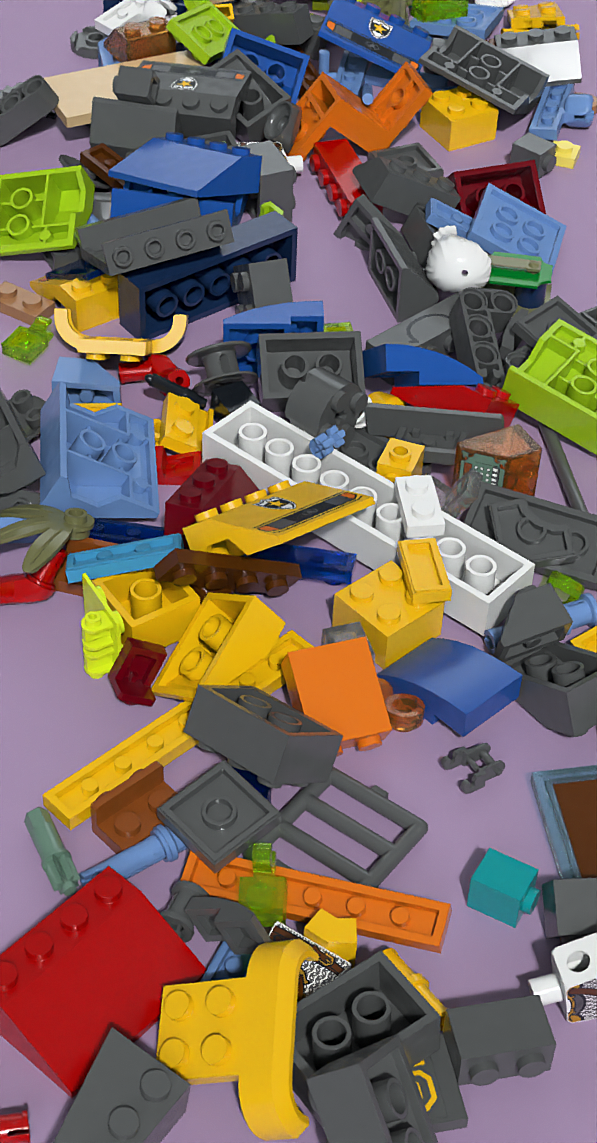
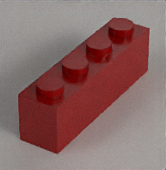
[309,138,383,218]

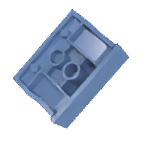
[40,381,160,518]

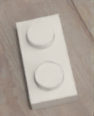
[394,475,445,538]

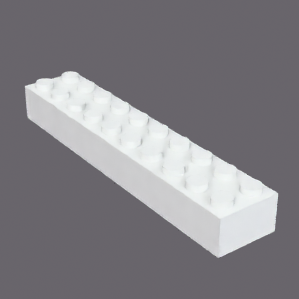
[202,400,535,637]

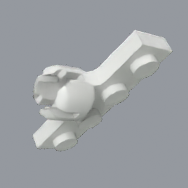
[94,0,178,39]

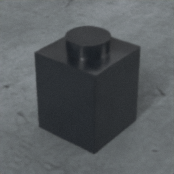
[211,381,261,423]

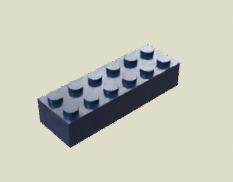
[118,211,298,339]

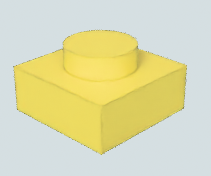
[553,140,581,169]

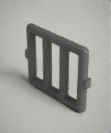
[243,767,428,888]

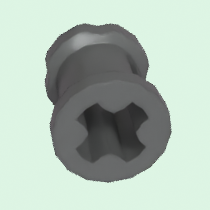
[160,881,210,942]

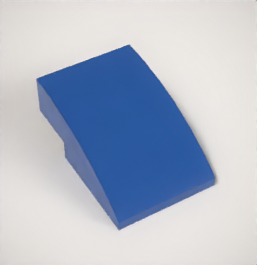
[223,301,324,375]
[362,344,483,387]
[377,638,522,737]

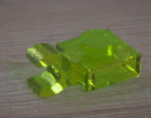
[1,315,54,364]
[238,843,288,927]

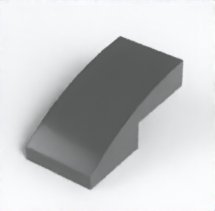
[497,308,529,366]
[185,896,273,955]

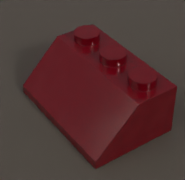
[446,159,546,218]
[164,458,259,548]

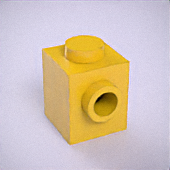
[376,438,425,483]

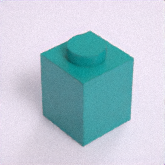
[466,848,541,928]

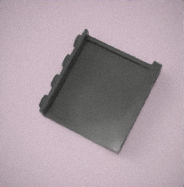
[75,196,234,276]

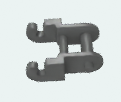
[441,743,505,794]

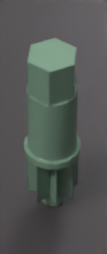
[24,807,81,896]

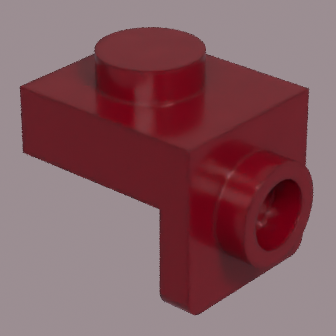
[108,637,167,707]

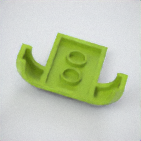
[166,0,276,65]

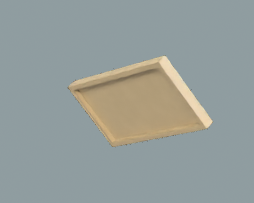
[44,50,207,128]

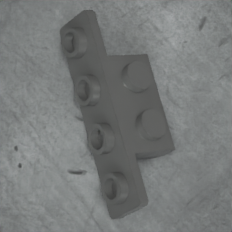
[365,403,505,466]

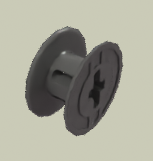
[185,341,259,396]

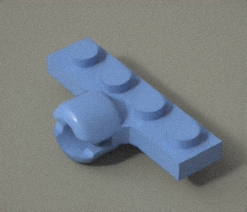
[529,84,594,141]

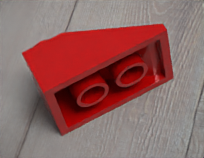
[390,383,520,435]

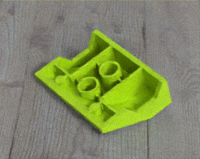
[0,165,95,256]
[502,319,597,455]

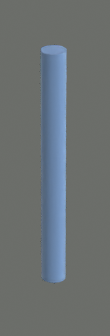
[362,83,374,105]

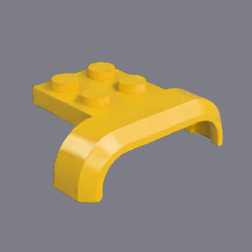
[54,308,188,362]
[156,939,319,1141]

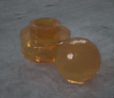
[378,678,425,732]

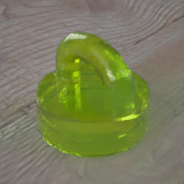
[546,570,586,604]

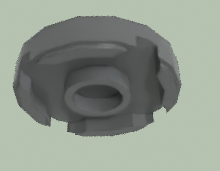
[70,26,108,59]

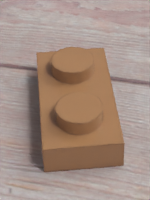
[0,281,56,327]

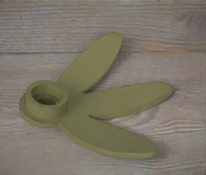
[0,504,95,573]

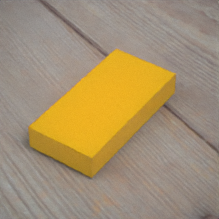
[397,538,452,604]

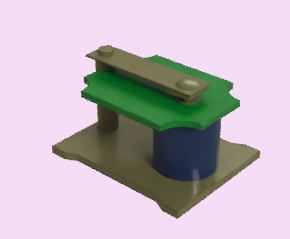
[482,251,553,317]

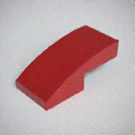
[155,445,202,485]

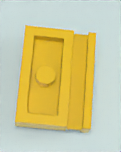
[159,392,214,454]

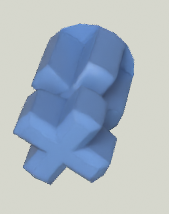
[309,425,346,459]

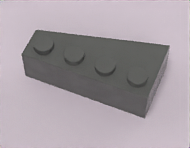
[53,1028,191,1143]

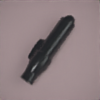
[145,373,207,409]

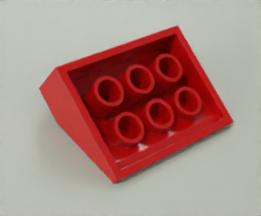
[0,866,207,1099]

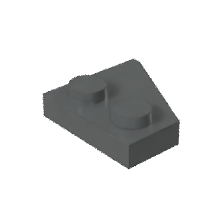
[333,194,404,251]

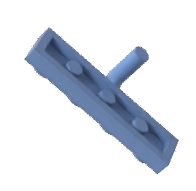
[318,49,370,97]

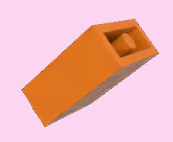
[281,636,392,757]

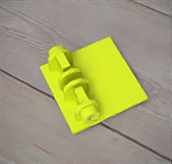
[81,573,125,679]

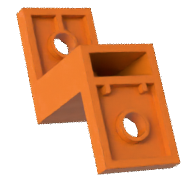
[285,61,433,161]

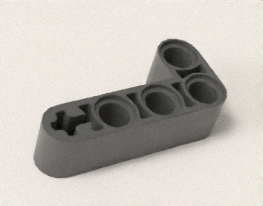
[449,287,518,388]

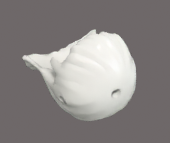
[425,225,491,293]

